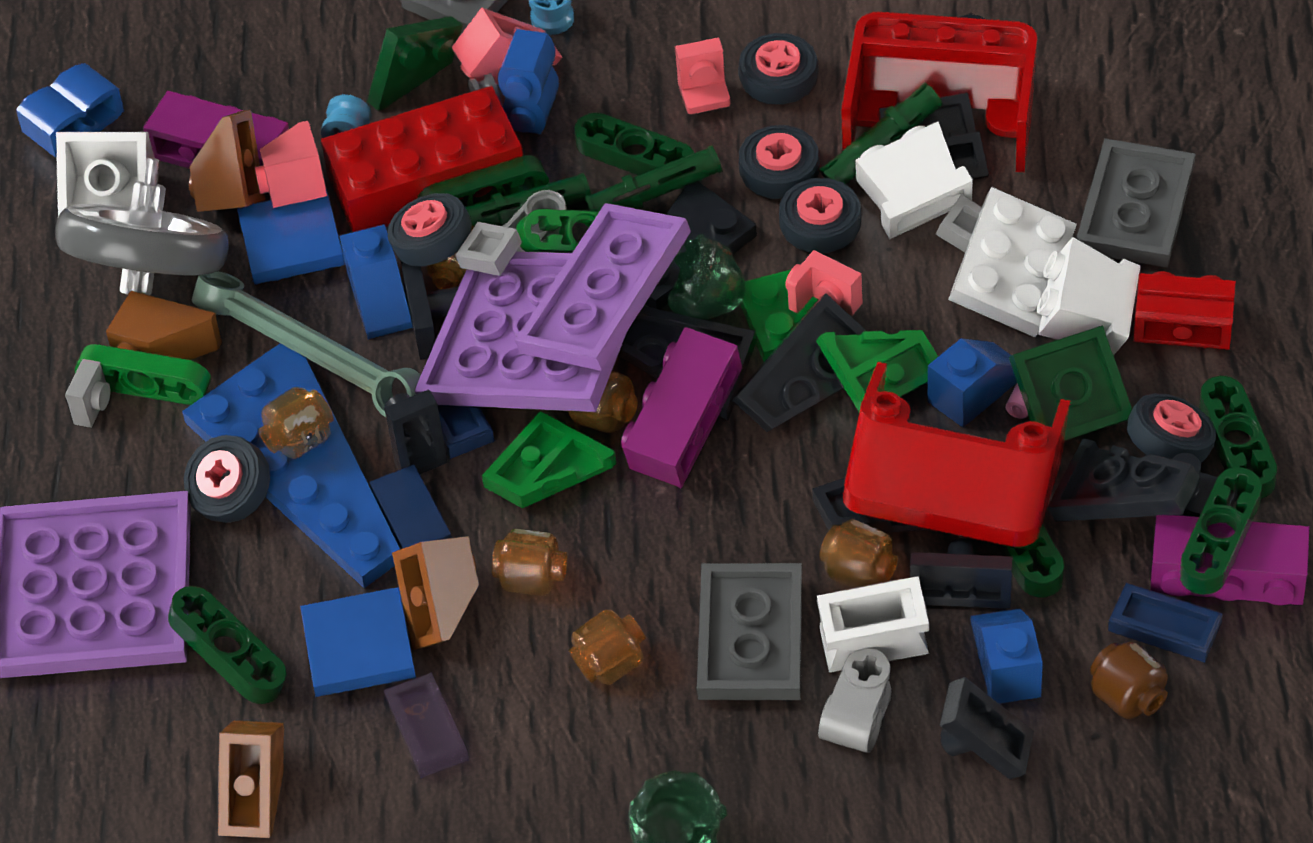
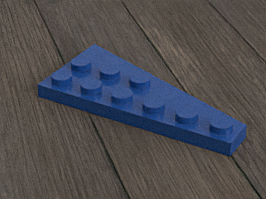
[182,343,400,588]

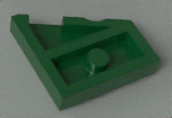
[367,16,463,111]

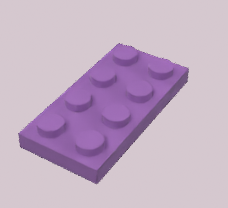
[515,203,691,371]

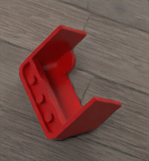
[841,12,1037,173]
[843,362,1070,547]

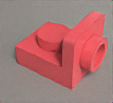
[675,37,731,114]
[785,250,863,316]

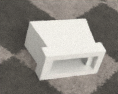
[855,122,973,239]
[1037,237,1140,355]
[817,576,929,673]

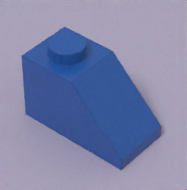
[340,224,413,339]
[927,338,1017,428]
[971,609,1043,703]

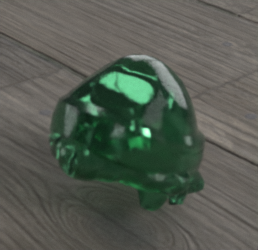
[668,234,746,320]
[628,770,727,843]

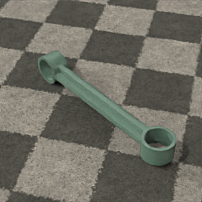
[191,271,421,417]

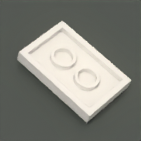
[948,187,1077,337]

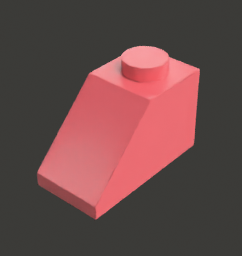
[452,8,562,85]
[254,121,327,208]

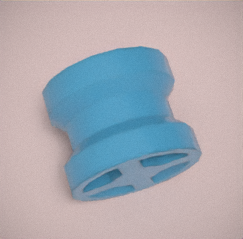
[529,0,574,35]
[321,95,372,138]

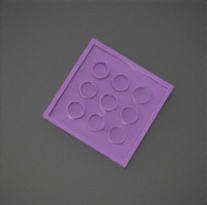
[414,252,627,412]
[0,491,191,678]

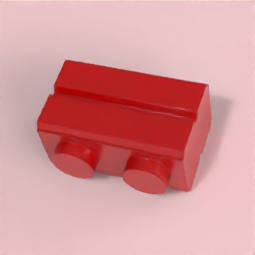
[1133,271,1236,350]

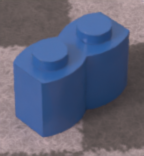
[498,29,559,134]
[16,63,124,157]

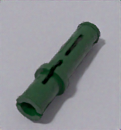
[819,82,943,185]
[585,145,723,212]
[465,173,591,231]

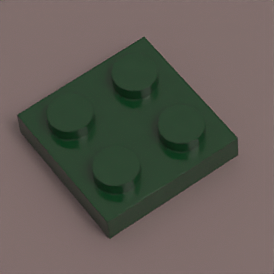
[1009,325,1132,441]

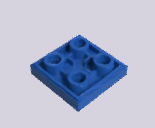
[237,188,345,285]
[300,587,416,697]

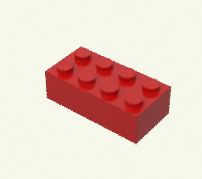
[320,85,526,233]

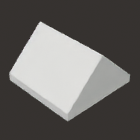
[56,132,159,217]

